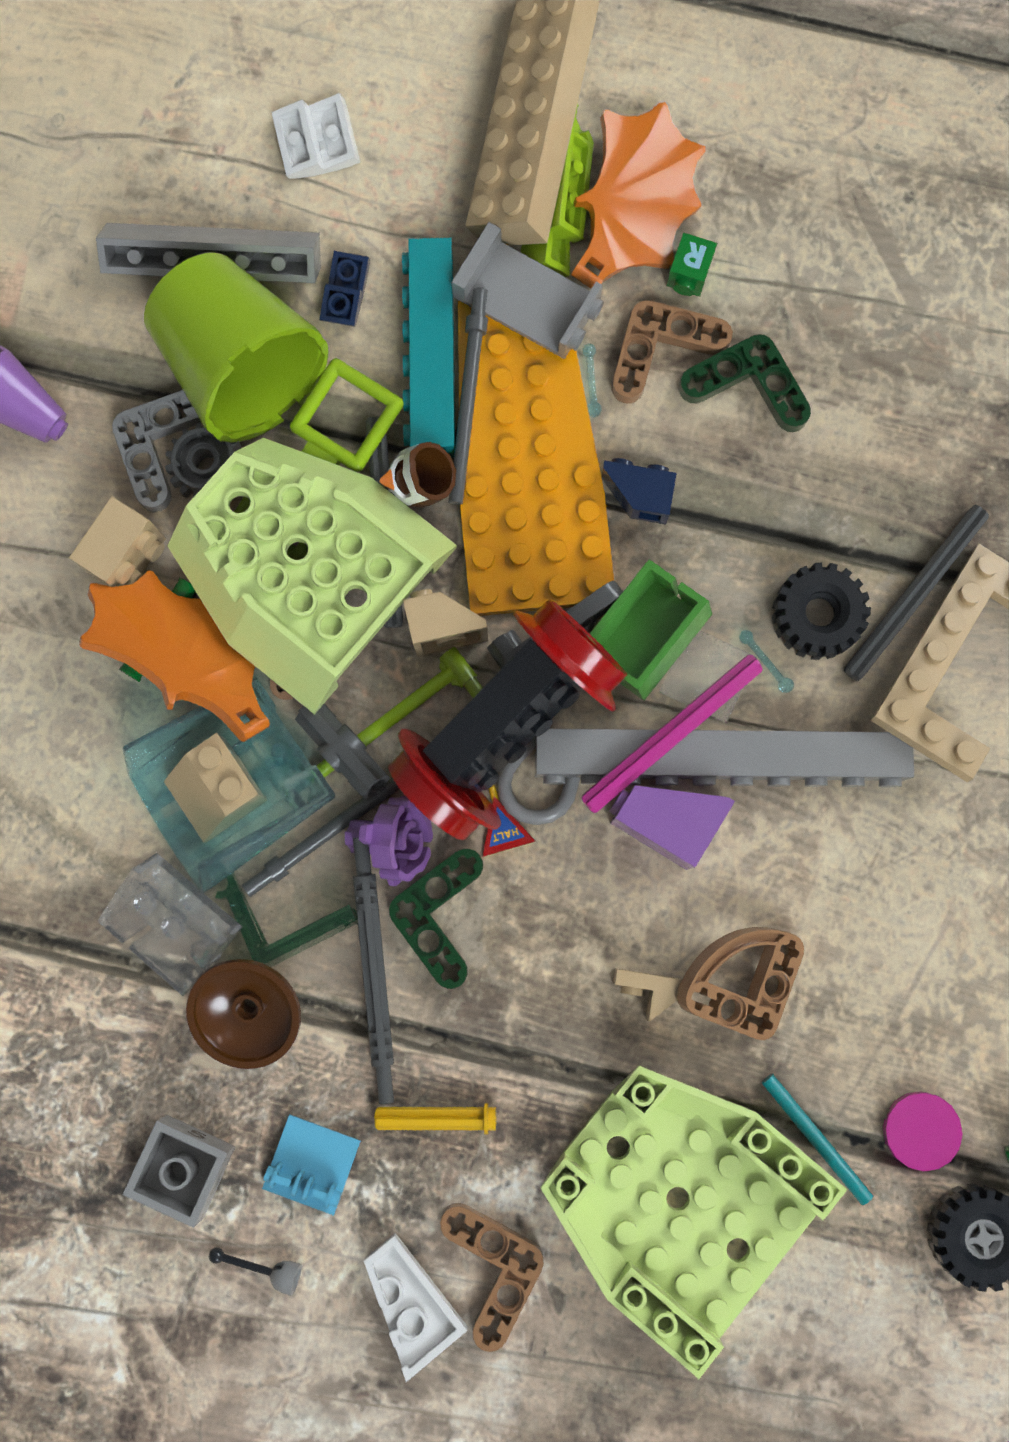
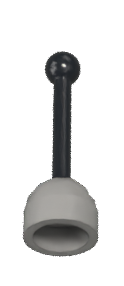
[209,1247,302,1296]

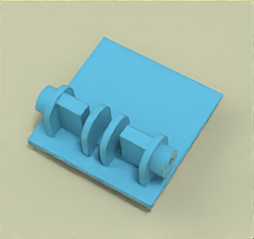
[262,1114,361,1216]

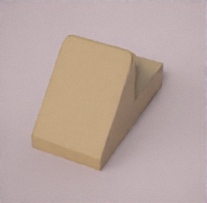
[613,968,682,1021]

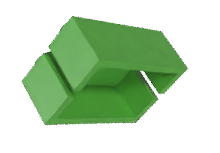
[590,559,712,701]

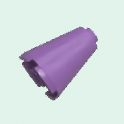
[0,345,68,443]

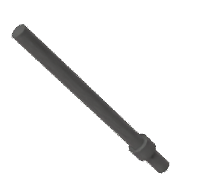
[448,287,488,505]
[242,777,400,897]

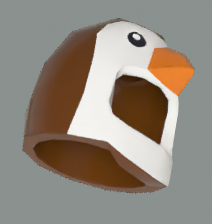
[379,442,456,508]

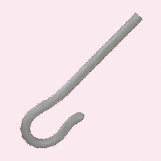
[496,620,596,825]

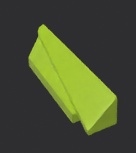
[520,104,594,277]

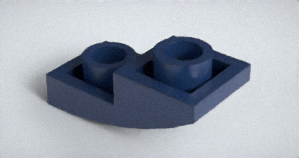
[319,251,371,327]

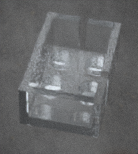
[97,853,242,996]

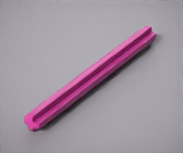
[581,654,763,813]

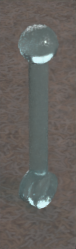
[582,343,602,418]
[739,630,794,693]

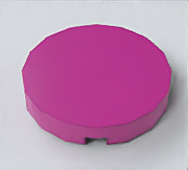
[883,1091,963,1172]

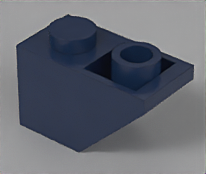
[601,458,677,525]

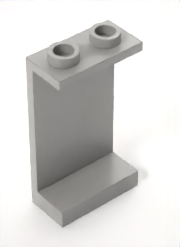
[452,222,604,359]

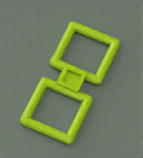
[234,358,404,560]

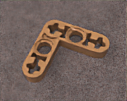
[612,300,733,404]
[440,1203,544,1352]

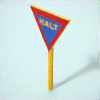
[483,784,536,857]

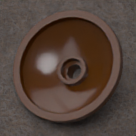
[186,959,301,1069]

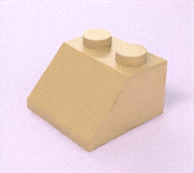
[403,589,489,657]
[164,733,267,843]

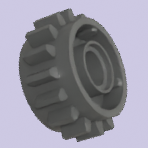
[165,423,242,498]

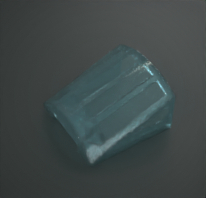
[122,677,336,894]

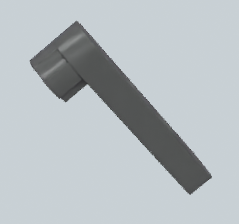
[487,581,623,669]

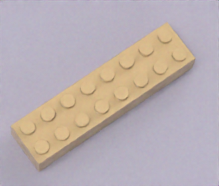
[465,0,600,246]

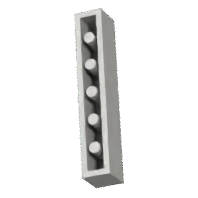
[96,223,321,283]

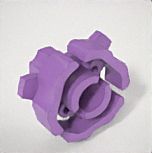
[345,796,433,886]

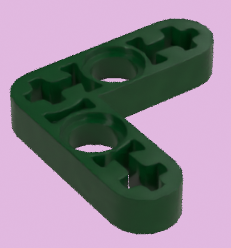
[679,334,811,432]
[389,849,483,989]

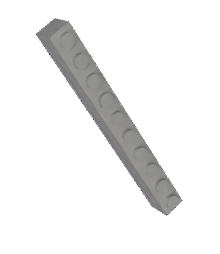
[535,729,914,787]

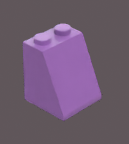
[609,785,735,870]

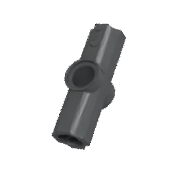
[295,703,390,800]

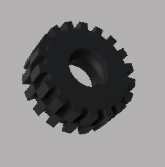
[771,562,871,660]

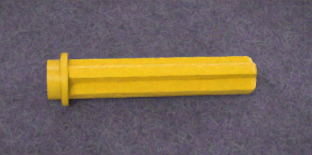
[374,1103,497,1135]

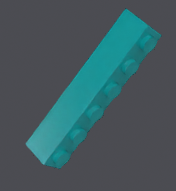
[402,238,455,458]

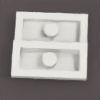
[271,93,360,179]

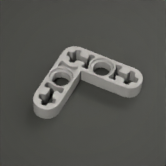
[112,390,202,512]

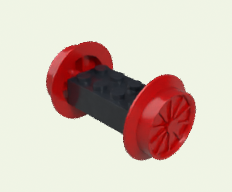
[388,599,627,840]

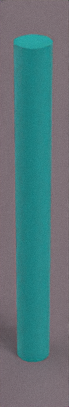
[761,1074,873,1205]

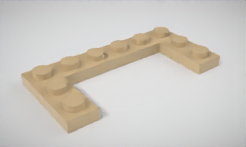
[870,544,1009,782]

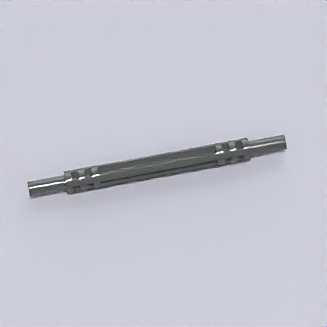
[353,837,394,1104]

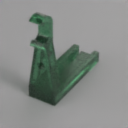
[202,859,357,967]

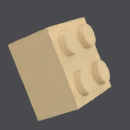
[69,496,166,587]

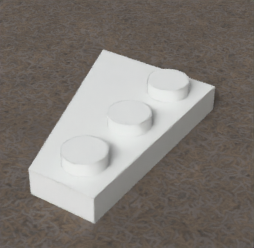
[364,1233,468,1382]

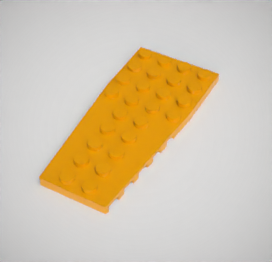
[458,300,614,616]

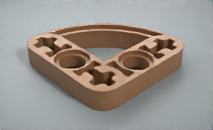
[677,927,804,1040]

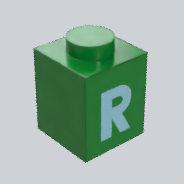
[667,232,717,297]

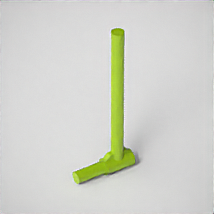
[309,647,483,783]

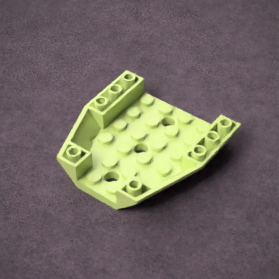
[167,438,457,715]
[540,1065,848,1379]

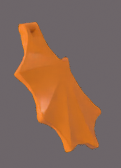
[571,102,706,289]
[79,570,270,742]

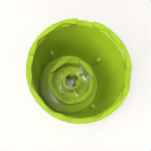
[144,253,329,442]

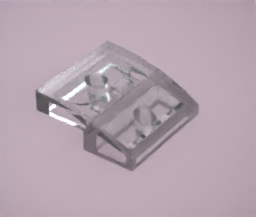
[659,630,757,723]

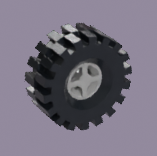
[927,1184,1009,1292]

